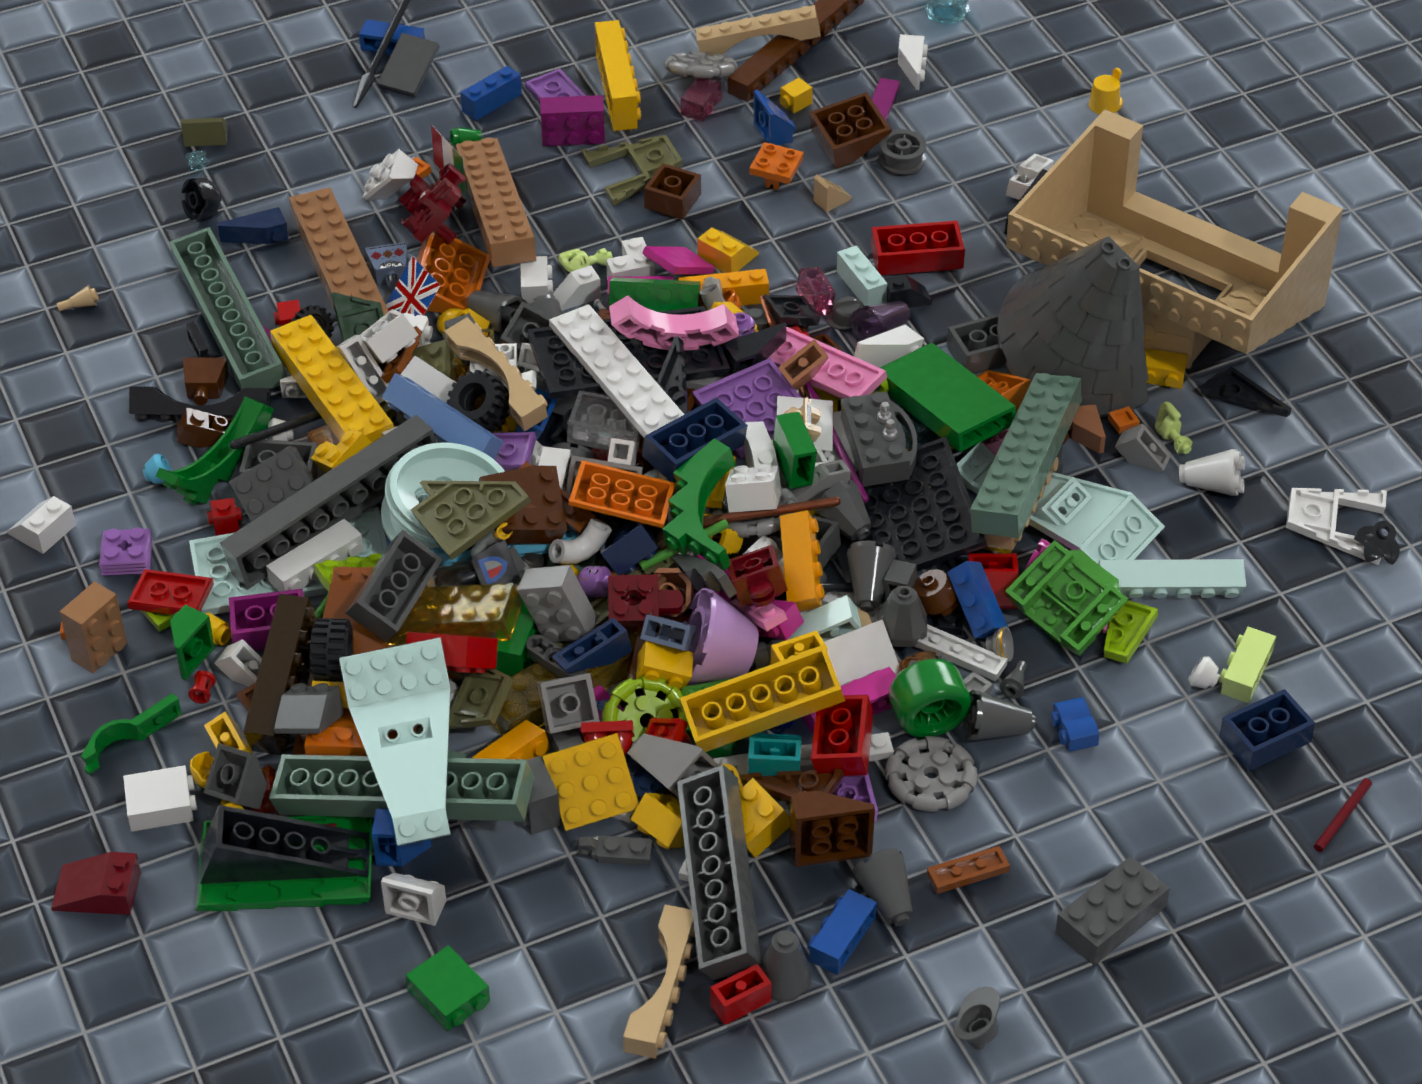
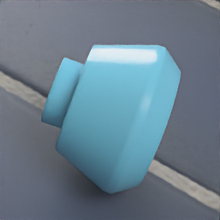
[143,454,172,484]

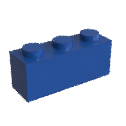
[359,19,425,55]
[460,65,522,121]
[947,561,1008,639]
[807,889,877,975]

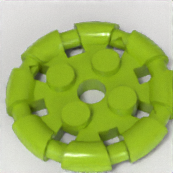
[602,676,688,764]

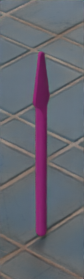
[805,382,869,503]

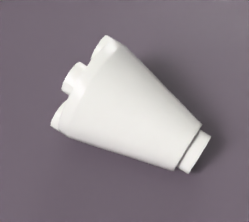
[1179,449,1245,496]

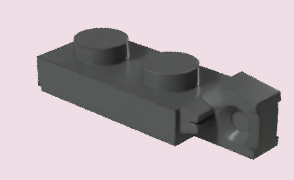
[578,835,652,866]

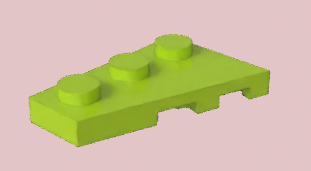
[1104,600,1158,664]

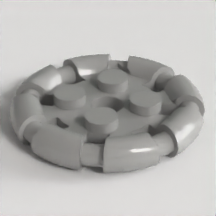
[664,52,738,79]
[712,486,797,538]
[885,736,978,812]

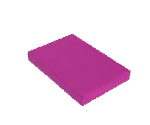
[642,246,715,274]

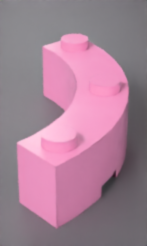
[609,296,739,351]

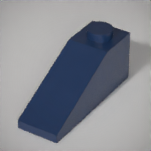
[217,207,289,244]
[552,617,632,673]

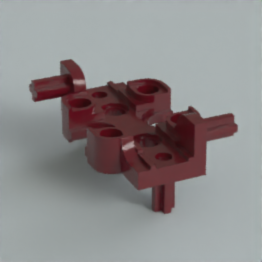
[399,163,467,244]

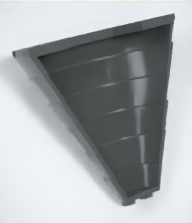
[997,236,1150,417]

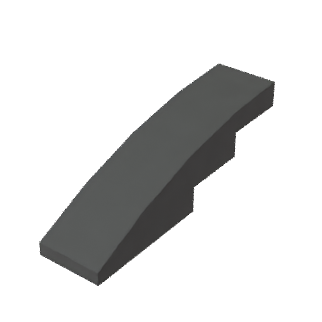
[672,554,737,598]

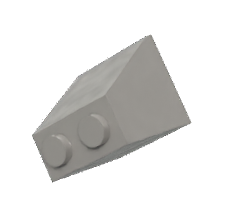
[627,734,720,798]

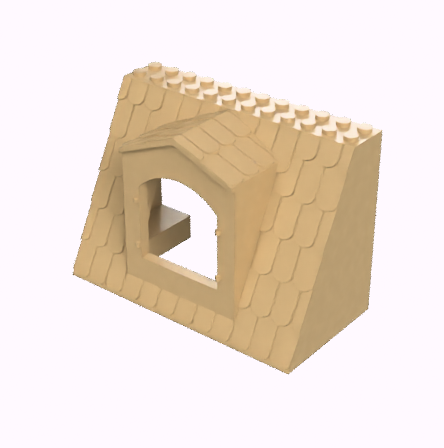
[1006,109,1343,369]

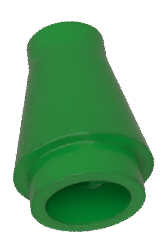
[450,127,482,146]

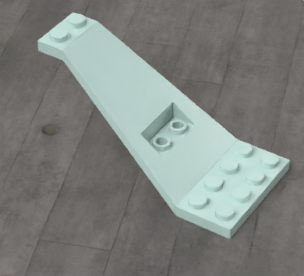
[957,442,1165,564]
[339,638,451,846]

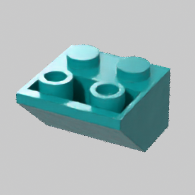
[748,733,802,776]

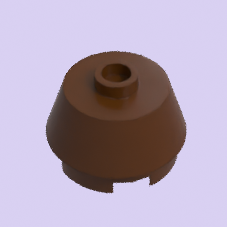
[914,569,959,618]

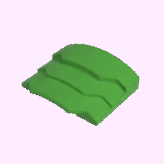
[1005,540,1128,656]

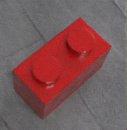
[710,964,772,1025]

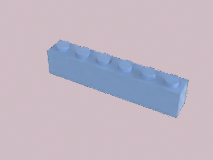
[382,373,504,459]

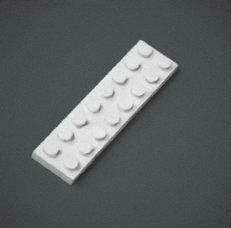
[549,304,684,438]

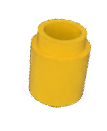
[205,612,232,645]

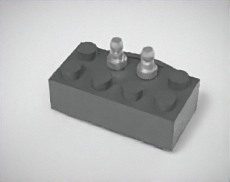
[841,392,917,487]

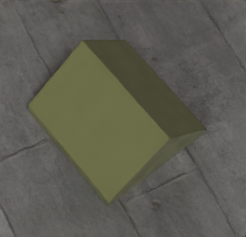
[180,118,228,147]

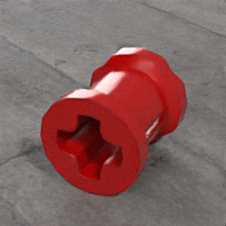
[188,670,216,704]

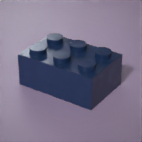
[601,520,658,575]
[1219,689,1315,771]

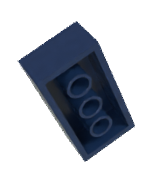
[642,397,748,483]

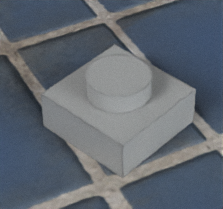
[964,671,993,698]

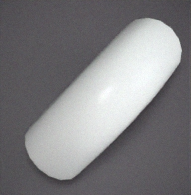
[549,519,611,564]

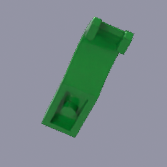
[81,693,182,775]

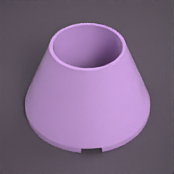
[683,588,759,686]

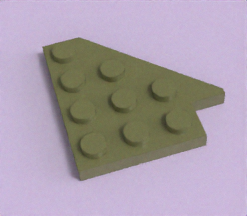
[411,480,531,560]

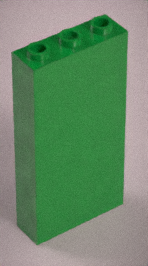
[880,343,1016,452]

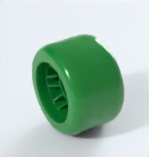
[889,659,971,738]

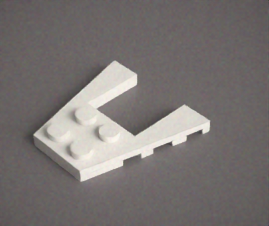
[1286,488,1387,565]

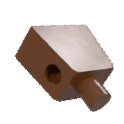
[183,358,229,405]

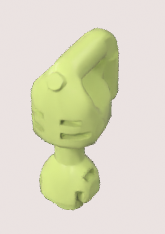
[558,248,613,272]
[1155,402,1193,454]

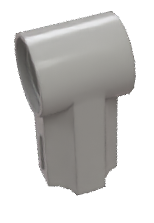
[699,276,725,311]

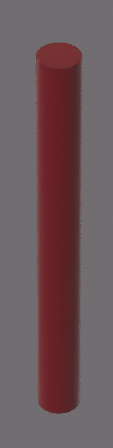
[1313,778,1372,852]

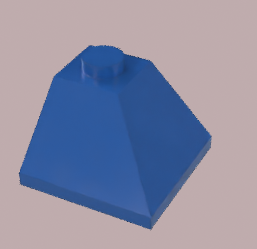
[754,90,795,145]

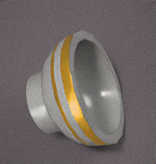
[986,626,1014,662]

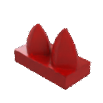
[645,718,692,744]
[581,720,635,756]

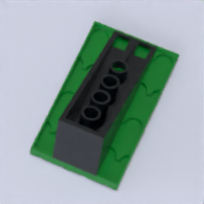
[196,805,373,911]

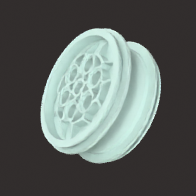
[381,443,505,571]

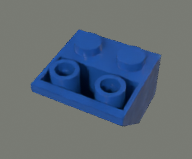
[372,808,432,867]

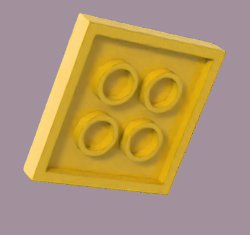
[542,733,639,831]

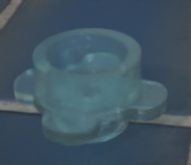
[185,150,209,170]

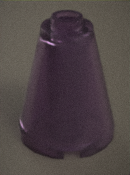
[851,301,910,342]

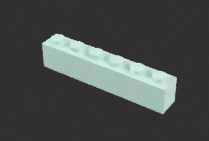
[1098,559,1246,598]

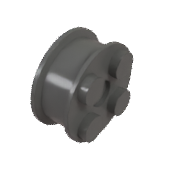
[879,129,926,175]

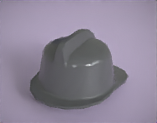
[826,296,879,330]
[954,986,1000,1049]

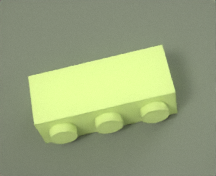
[1219,627,1276,703]

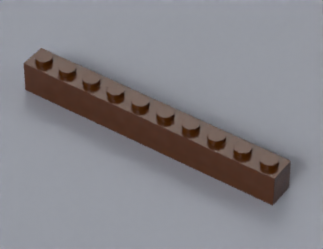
[728,0,864,102]

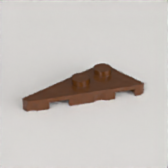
[740,769,844,802]

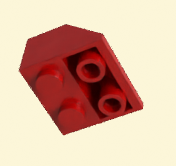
[968,553,1019,609]

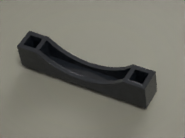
[129,386,271,419]

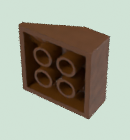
[809,92,892,169]
[479,465,567,544]
[789,791,875,867]

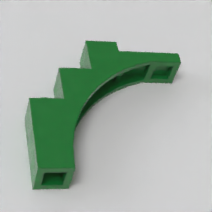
[156,397,274,505]
[662,438,736,571]

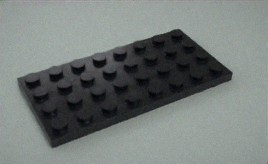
[527,306,730,399]

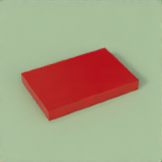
[127,569,214,615]

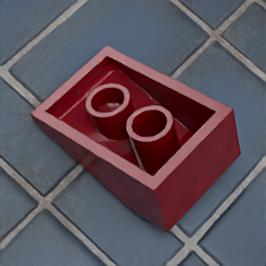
[51,852,141,915]

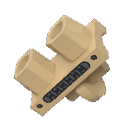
[784,397,821,442]

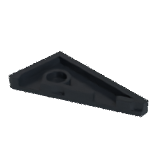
[657,336,689,415]
[1201,366,1292,417]

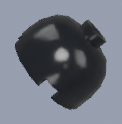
[181,178,222,221]

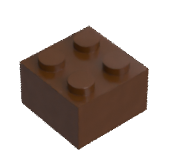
[644,163,701,220]

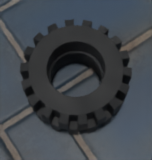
[447,370,510,432]
[310,618,353,682]

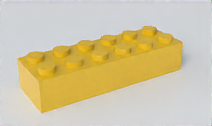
[595,20,641,131]
[680,645,845,752]

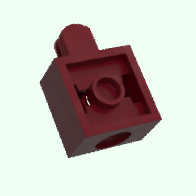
[728,544,788,607]
[608,575,684,633]

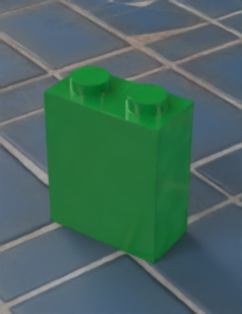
[773,412,817,489]
[405,945,490,1032]

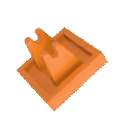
[749,142,804,190]

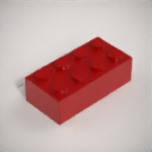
[871,220,965,275]

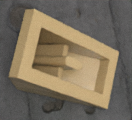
[813,175,852,212]

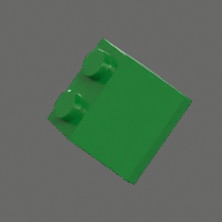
[170,605,215,681]

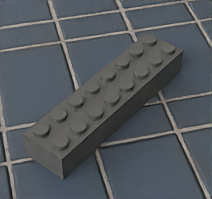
[677,765,762,981]

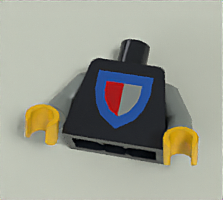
[458,522,521,599]

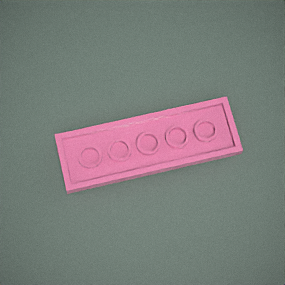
[768,327,887,399]

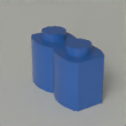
[1050,697,1099,752]

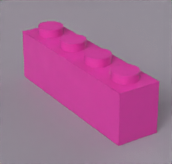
[801,667,896,734]

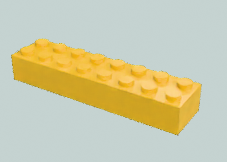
[270,315,394,443]

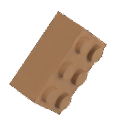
[59,581,127,673]

